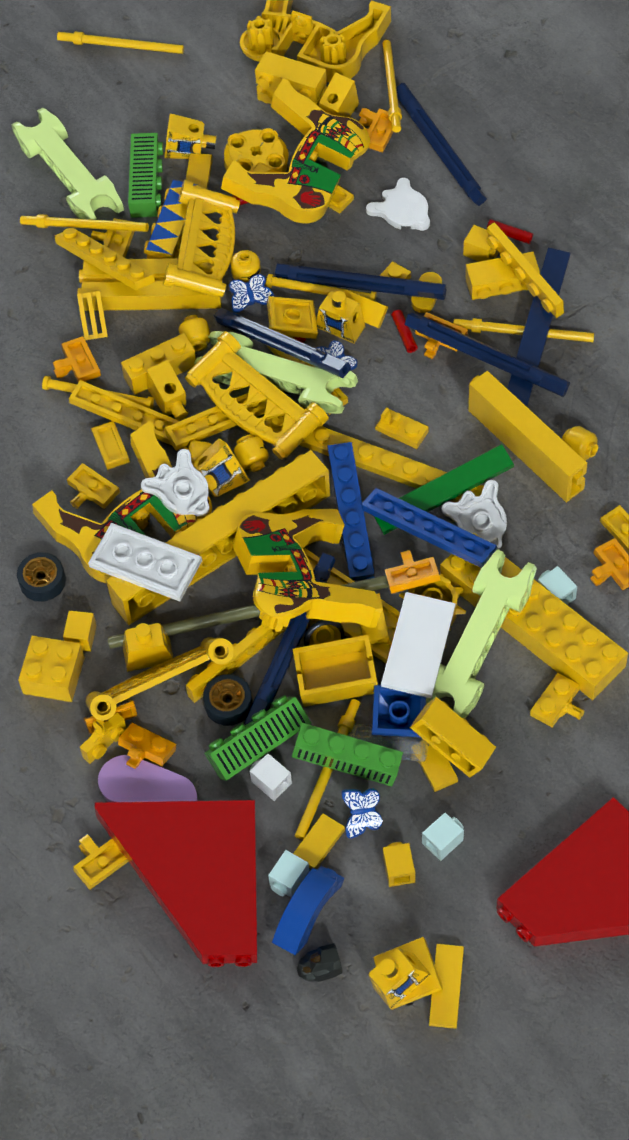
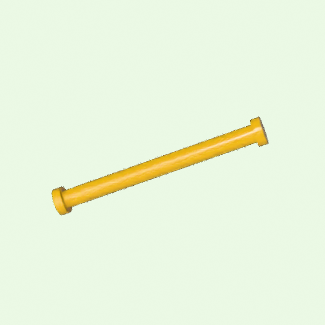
[266,274,377,301]
[42,376,154,409]

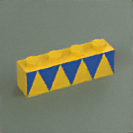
[144,180,199,259]

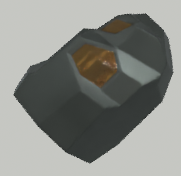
[297,943,342,982]

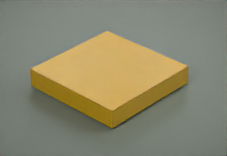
[267,296,318,339]
[373,937,443,1010]

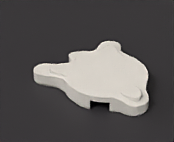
[366,178,430,231]
[141,449,209,517]
[441,480,507,550]

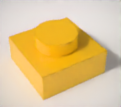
[380,261,411,279]

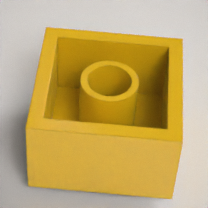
[18,636,85,702]

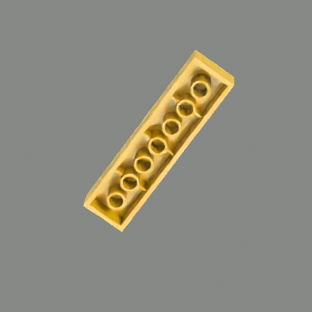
[440,533,628,701]

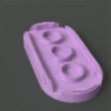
[98,755,198,802]

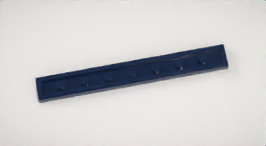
[507,248,571,407]

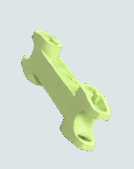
[11,108,124,220]
[194,331,358,414]
[426,549,537,719]

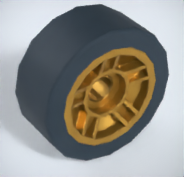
[17,552,66,602]
[203,674,252,726]

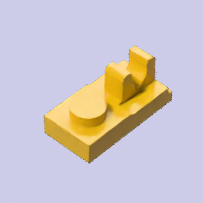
[375,407,429,449]

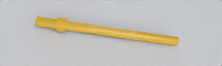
[57,31,184,54]
[382,40,402,133]
[20,214,149,232]
[453,318,594,343]
[295,699,361,840]

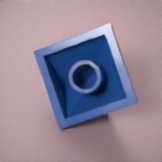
[372,685,426,737]

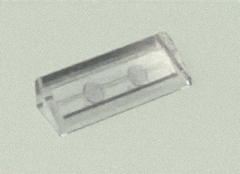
[350,724,429,762]

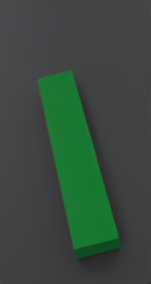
[374,444,514,535]

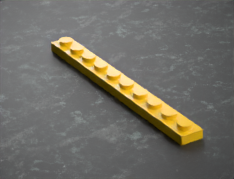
[265,415,484,502]

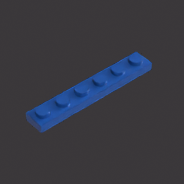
[328,442,375,581]
[361,488,498,568]

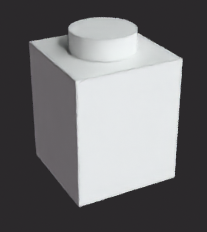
[250,754,292,801]

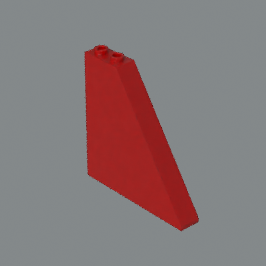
[496,797,629,947]
[95,800,257,967]

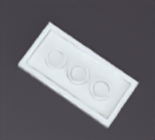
[88,523,202,602]
[381,592,456,699]

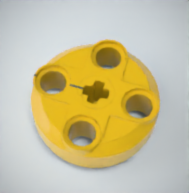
[224,128,289,172]

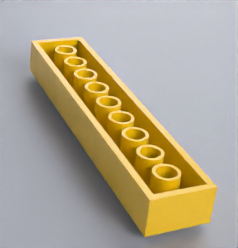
[106,450,330,625]

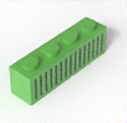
[128,133,164,218]
[204,695,311,781]
[292,723,403,786]

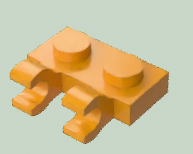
[359,108,393,153]

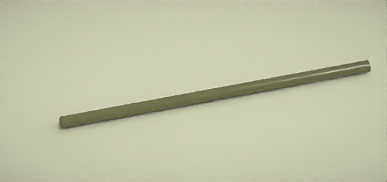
[107,575,389,649]

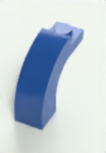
[272,866,344,955]

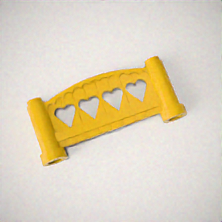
[163,180,240,298]
[185,331,329,460]
[85,637,234,720]

